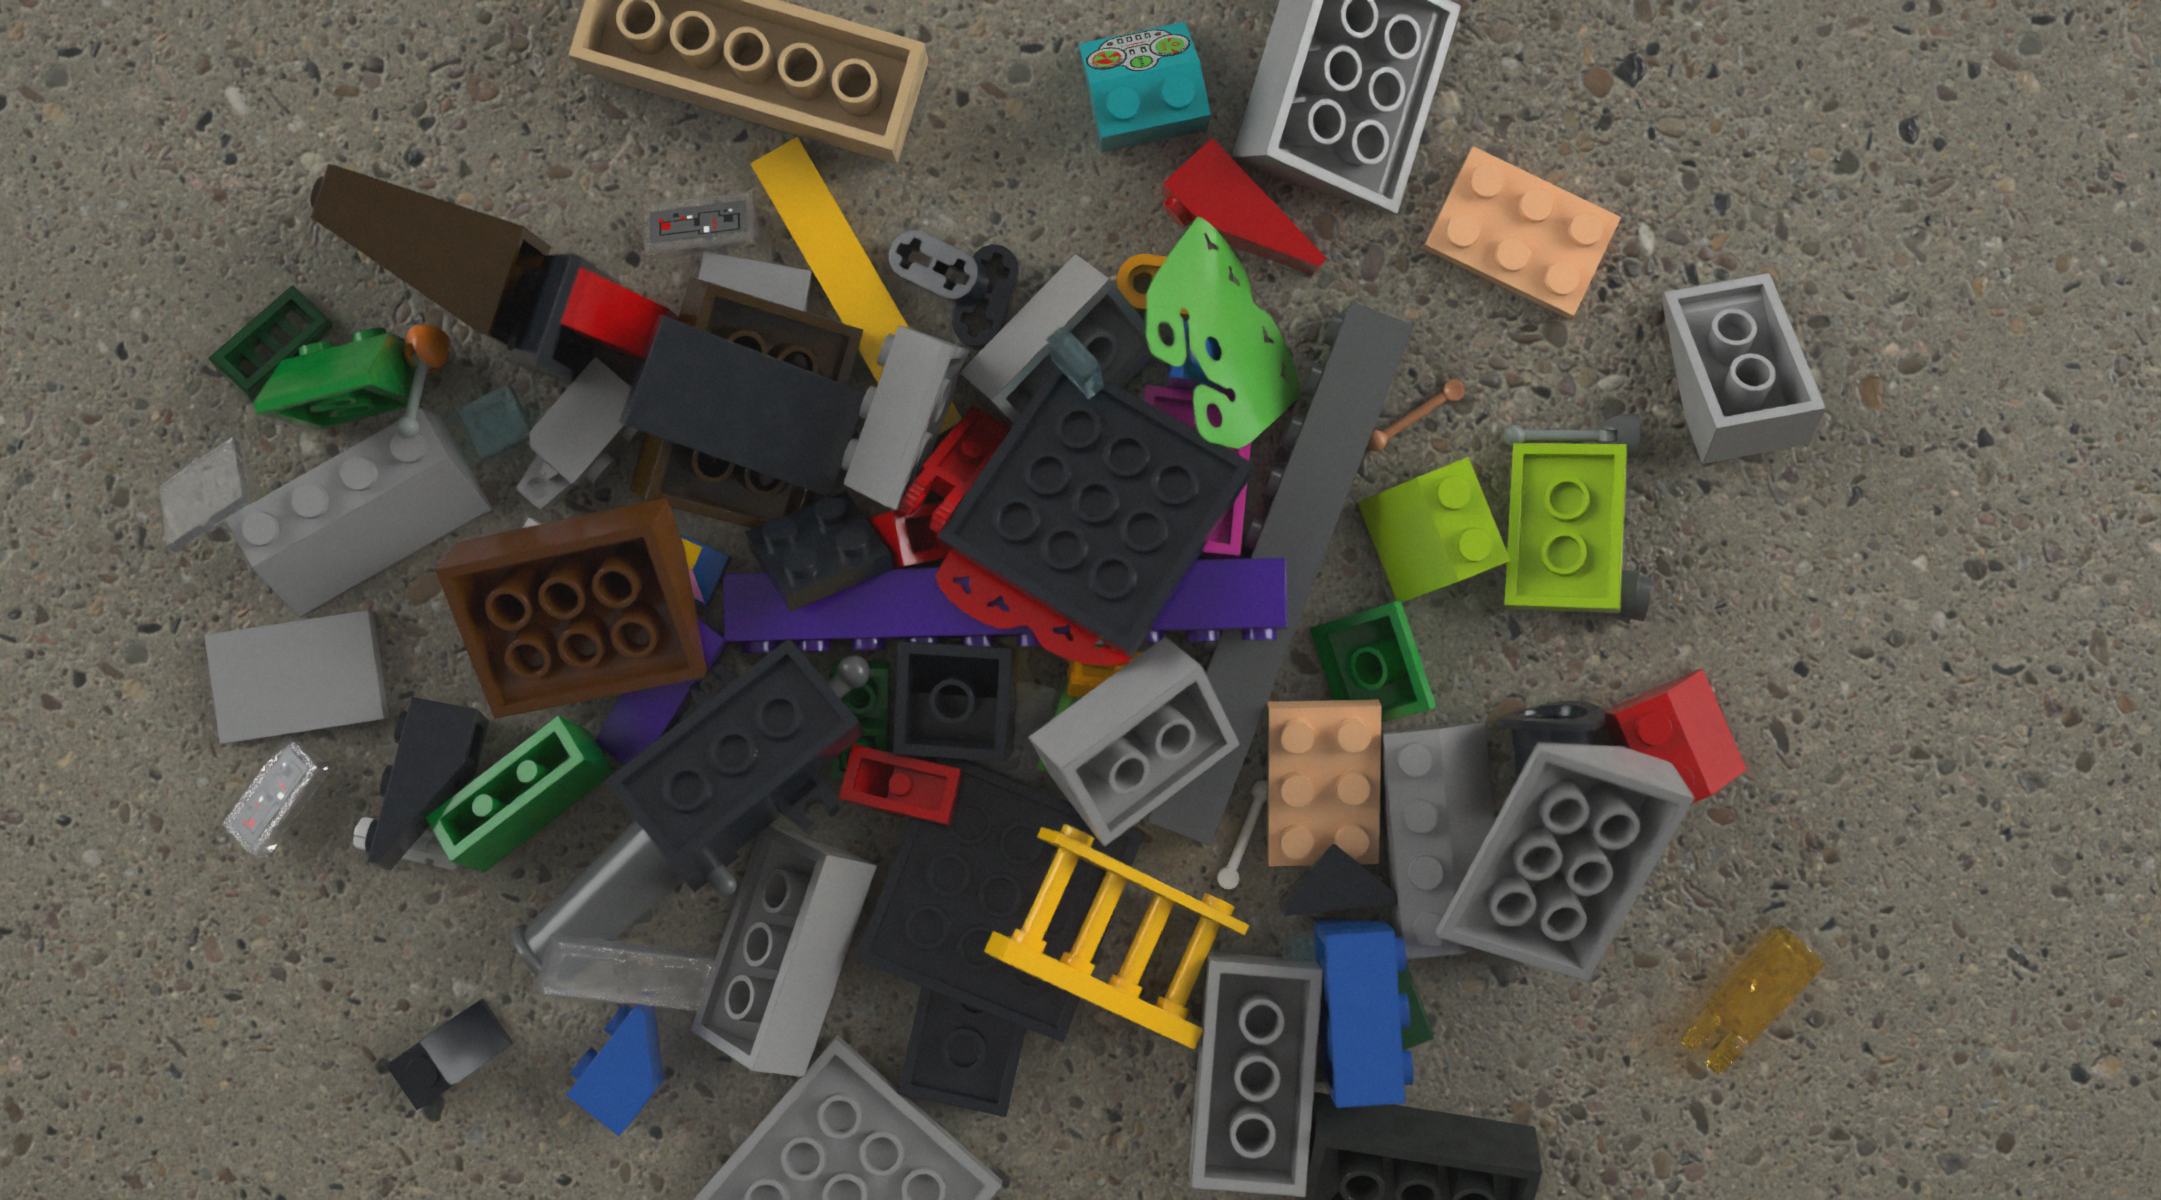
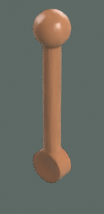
[1367,379,1465,452]

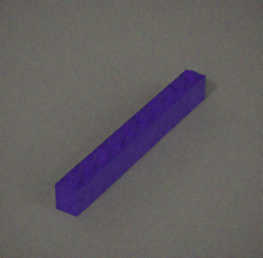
[724,558,1288,654]

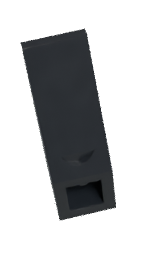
[365,697,489,871]

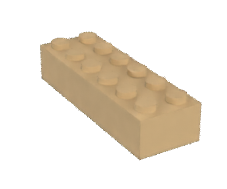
[569,0,929,165]

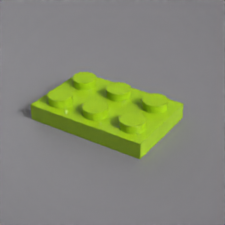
[1504,443,1627,613]

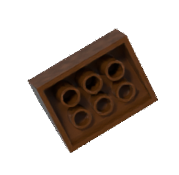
[435,498,707,719]

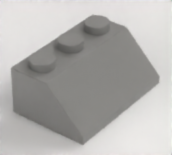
[960,254,1154,427]
[841,325,970,510]
[1028,637,1240,846]

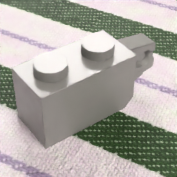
[516,356,645,511]

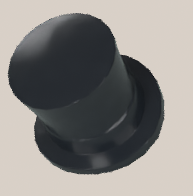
[1498,700,1606,786]

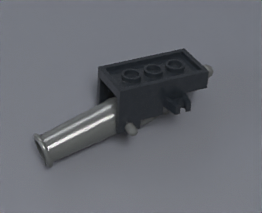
[511,638,870,991]

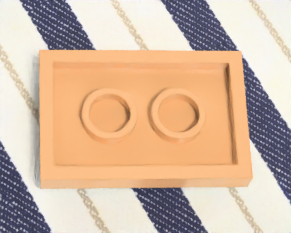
[1422,146,1621,319]
[1267,699,1382,866]

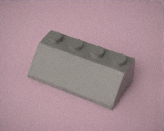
[225,408,493,617]
[1380,722,1495,959]
[691,824,877,1077]

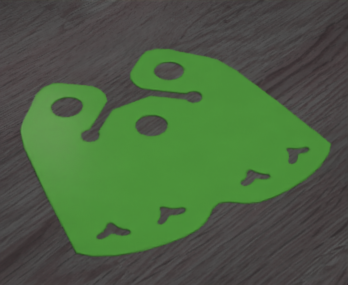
[1146,216,1301,449]

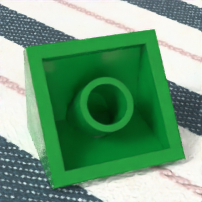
[1310,600,1436,723]

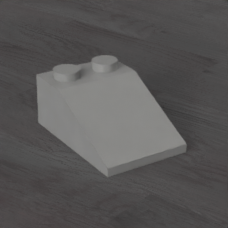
[1662,273,1826,464]

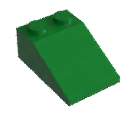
[254,328,423,430]

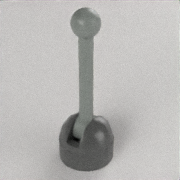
[1503,414,1641,458]

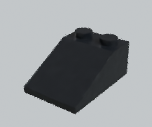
[507,253,617,384]

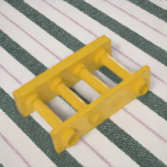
[984,824,1249,1050]

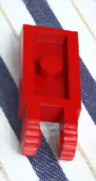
[899,406,1011,534]

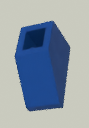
[566,997,664,1136]

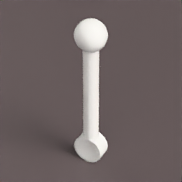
[1217,780,1267,889]

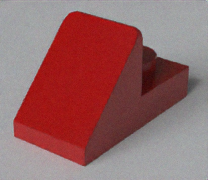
[838,744,964,826]

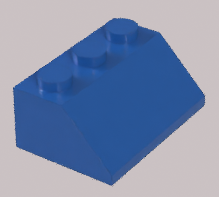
[1313,917,1414,1108]

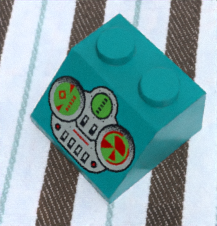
[1078,22,1211,152]

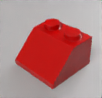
[1603,669,1747,804]

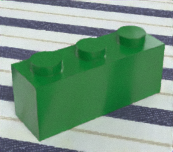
[426,716,615,873]

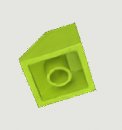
[1356,457,1511,603]

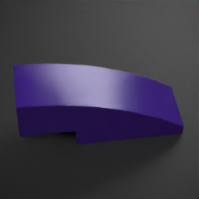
[595,615,730,765]

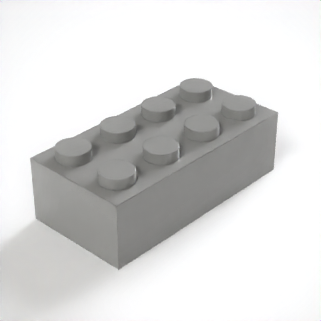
[1189,952,1323,1197]

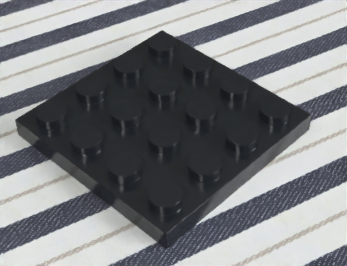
[937,354,1254,659]
[854,757,1145,1043]

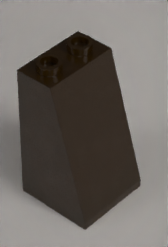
[310,163,551,347]

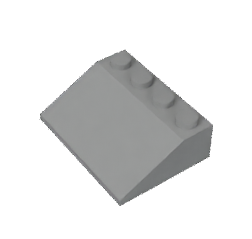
[1231,0,1461,214]
[1435,743,1695,981]

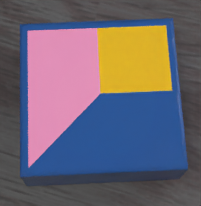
[680,534,732,607]

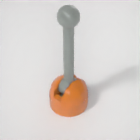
[396,325,451,439]

